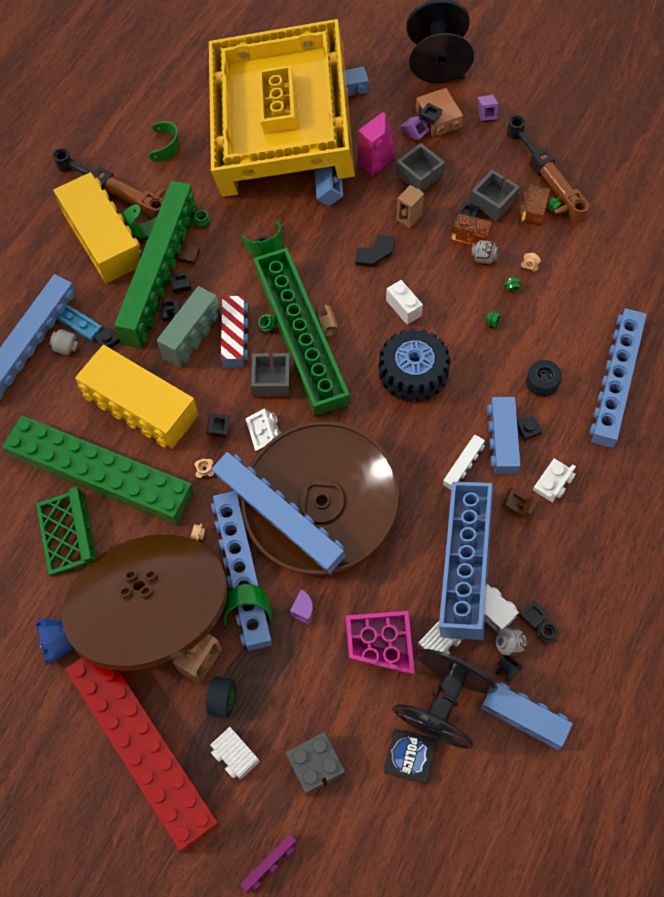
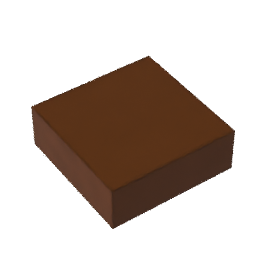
[177,244,200,265]

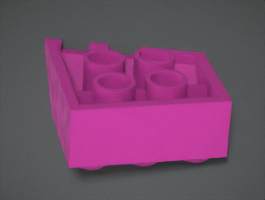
[358,112,396,177]
[345,611,415,675]

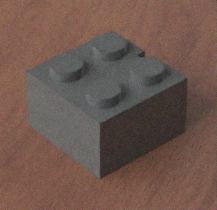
[396,143,445,192]
[470,170,520,221]
[251,353,291,397]
[285,732,345,796]

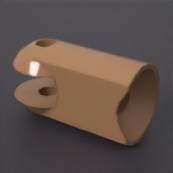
[316,304,339,337]

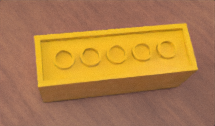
[53,172,142,284]
[75,345,199,449]

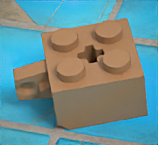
[173,634,222,685]

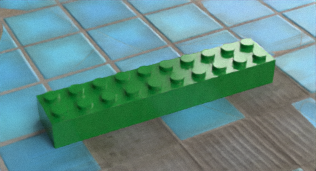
[114,181,197,349]
[253,248,350,417]
[2,415,194,526]

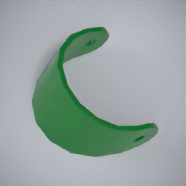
[149,121,180,162]
[122,204,157,239]
[240,219,284,257]
[224,584,272,626]

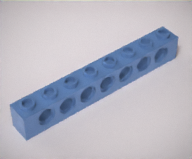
[589,308,647,448]
[211,491,272,651]

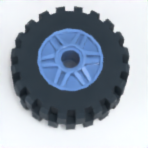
[379,329,451,402]

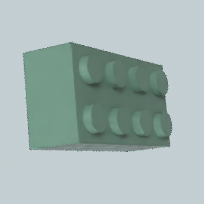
[156,286,221,369]

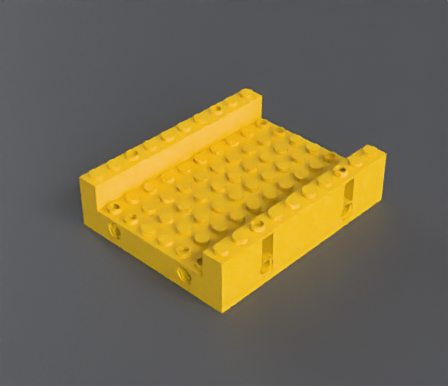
[209,19,355,197]

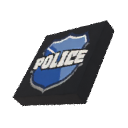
[384,729,436,784]

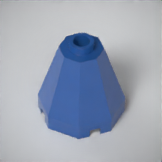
[36,619,74,665]

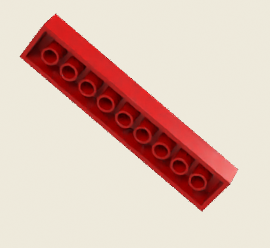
[65,658,220,853]

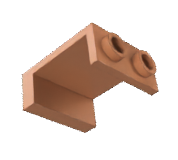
[416,88,463,137]

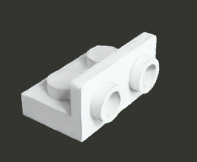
[246,409,281,453]
[533,459,576,503]

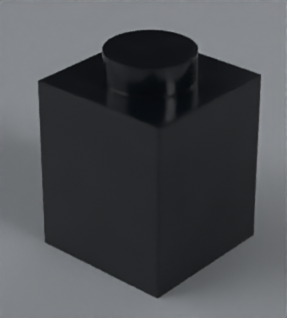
[206,413,230,438]

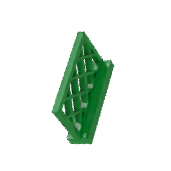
[36,486,97,576]

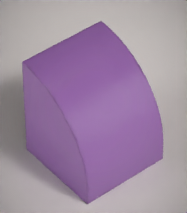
[477,95,498,121]
[400,116,430,140]
[290,590,313,625]

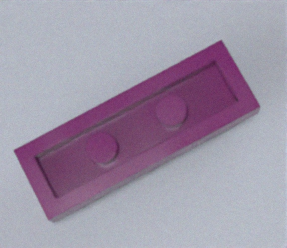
[240,834,297,893]

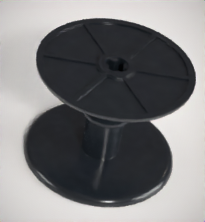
[406,0,474,83]
[392,649,498,749]

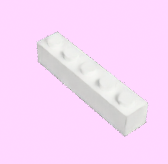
[443,435,485,490]

